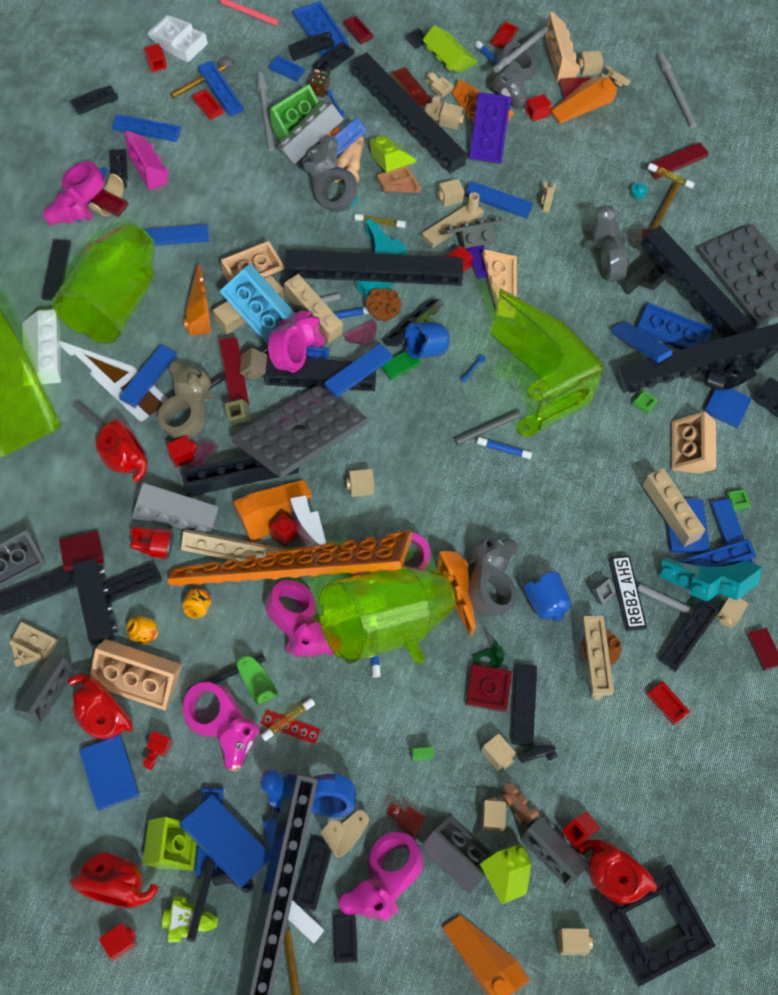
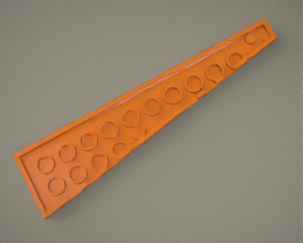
[167,530,412,586]

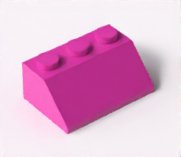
[124,131,169,191]

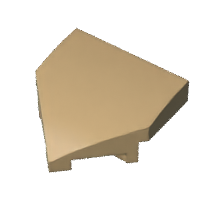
[9,622,59,667]

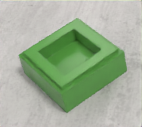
[632,390,658,415]
[726,489,751,511]
[411,746,434,761]

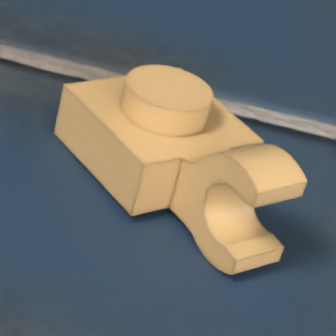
[601,66,631,87]
[426,72,454,98]
[425,95,443,120]
[541,181,556,213]

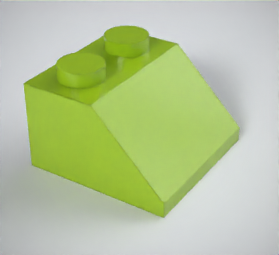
[370,135,416,173]
[142,817,197,871]
[480,844,531,905]

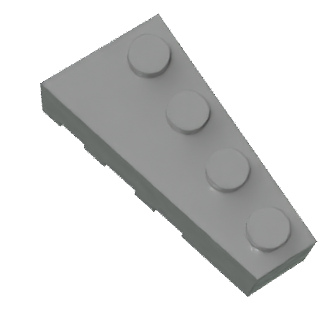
[277,100,344,164]
[132,483,219,534]

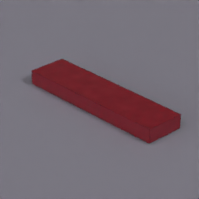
[646,142,709,180]
[219,337,249,406]

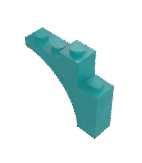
[356,218,407,300]
[659,558,762,602]

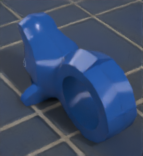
[260,769,356,818]

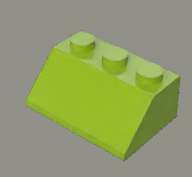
[423,25,478,73]

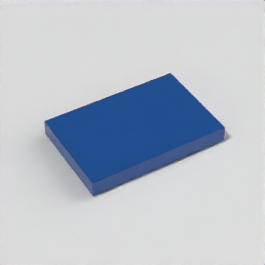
[667,499,710,553]
[79,735,140,811]

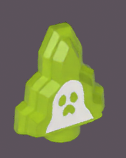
[162,895,218,943]

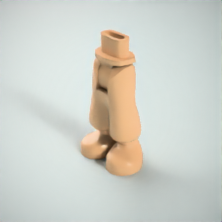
[334,136,364,184]

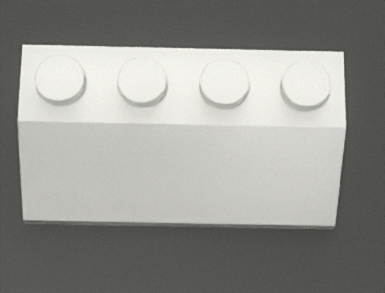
[22,309,61,386]

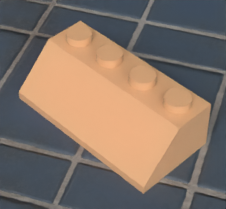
[545,12,580,82]
[90,639,182,711]

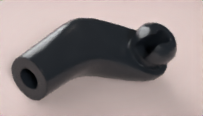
[517,745,558,763]
[212,871,254,893]

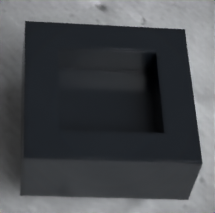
[407,28,426,49]

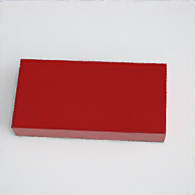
[491,22,519,50]
[192,89,224,120]
[646,681,690,725]

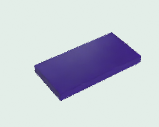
[469,92,511,164]

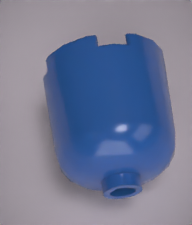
[404,322,450,358]
[523,571,571,622]

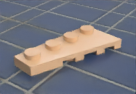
[482,249,517,317]

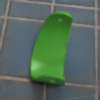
[236,655,279,706]

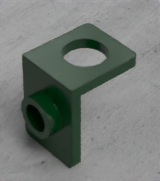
[473,640,505,668]

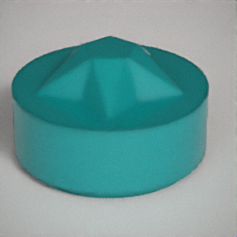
[630,183,648,199]

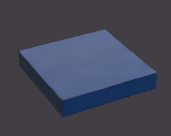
[705,389,752,428]

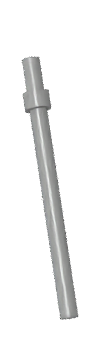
[493,26,549,73]
[658,53,697,128]
[257,72,275,152]

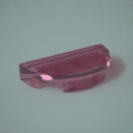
[344,320,377,346]
[188,441,218,468]

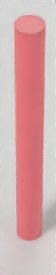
[221,0,279,26]

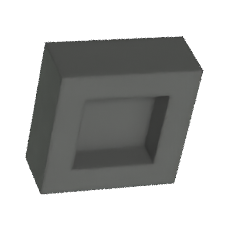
[591,577,617,605]

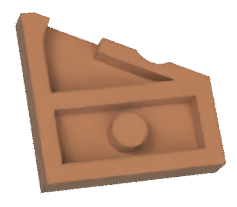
[377,165,421,193]
[501,783,539,828]

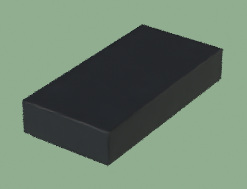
[333,915,358,964]

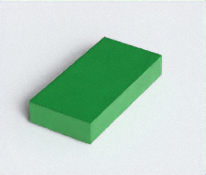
[380,351,421,381]

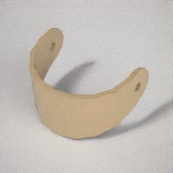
[88,173,124,217]
[320,810,369,858]

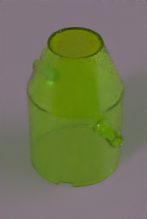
[52,224,155,344]
[318,565,455,665]

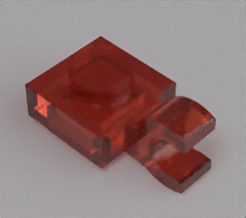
[387,803,427,837]

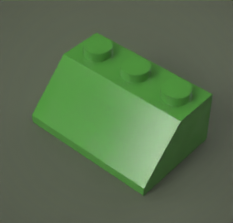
[270,84,319,141]

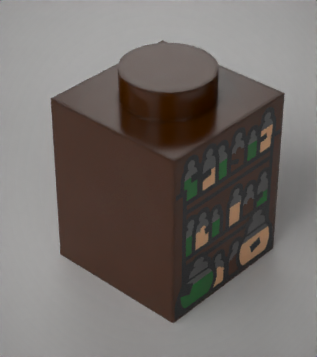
[309,69,330,98]

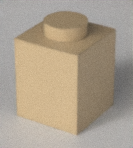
[578,51,604,75]
[439,102,465,130]
[437,179,465,207]
[346,469,375,497]
[715,597,749,629]
[481,734,516,771]
[481,798,506,833]
[558,928,593,956]

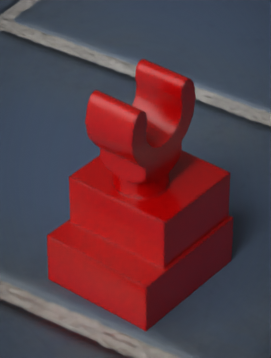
[142,731,173,771]

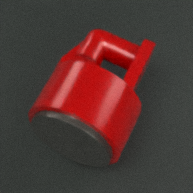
[130,527,174,560]

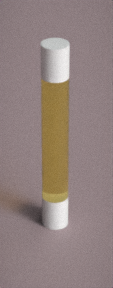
[647,163,695,189]
[355,214,406,228]
[260,698,315,742]

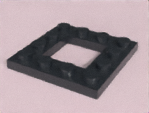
[594,864,716,987]

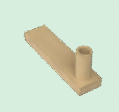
[421,193,484,248]
[582,616,614,700]

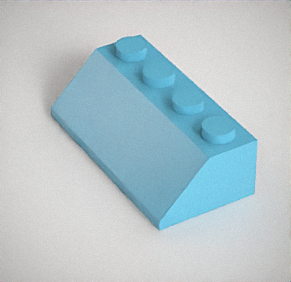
[219,263,295,344]

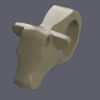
[157,361,211,440]

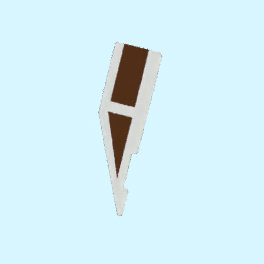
[60,341,168,421]

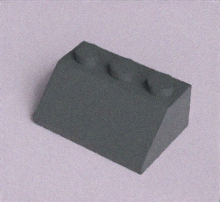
[0,524,45,588]
[14,656,74,727]
[420,815,494,894]
[521,817,589,888]

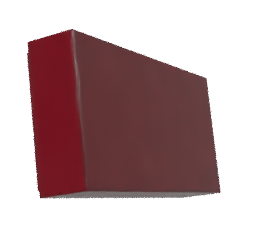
[343,16,374,45]
[89,189,128,218]
[747,628,778,671]

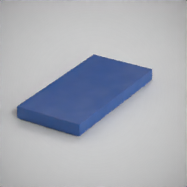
[292,1,349,56]
[636,302,713,350]
[179,795,270,889]

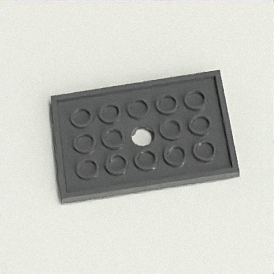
[697,224,778,327]
[232,385,368,478]

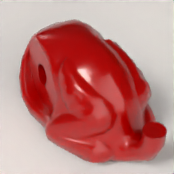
[96,416,148,483]
[67,673,133,739]
[577,839,657,904]
[69,852,159,909]

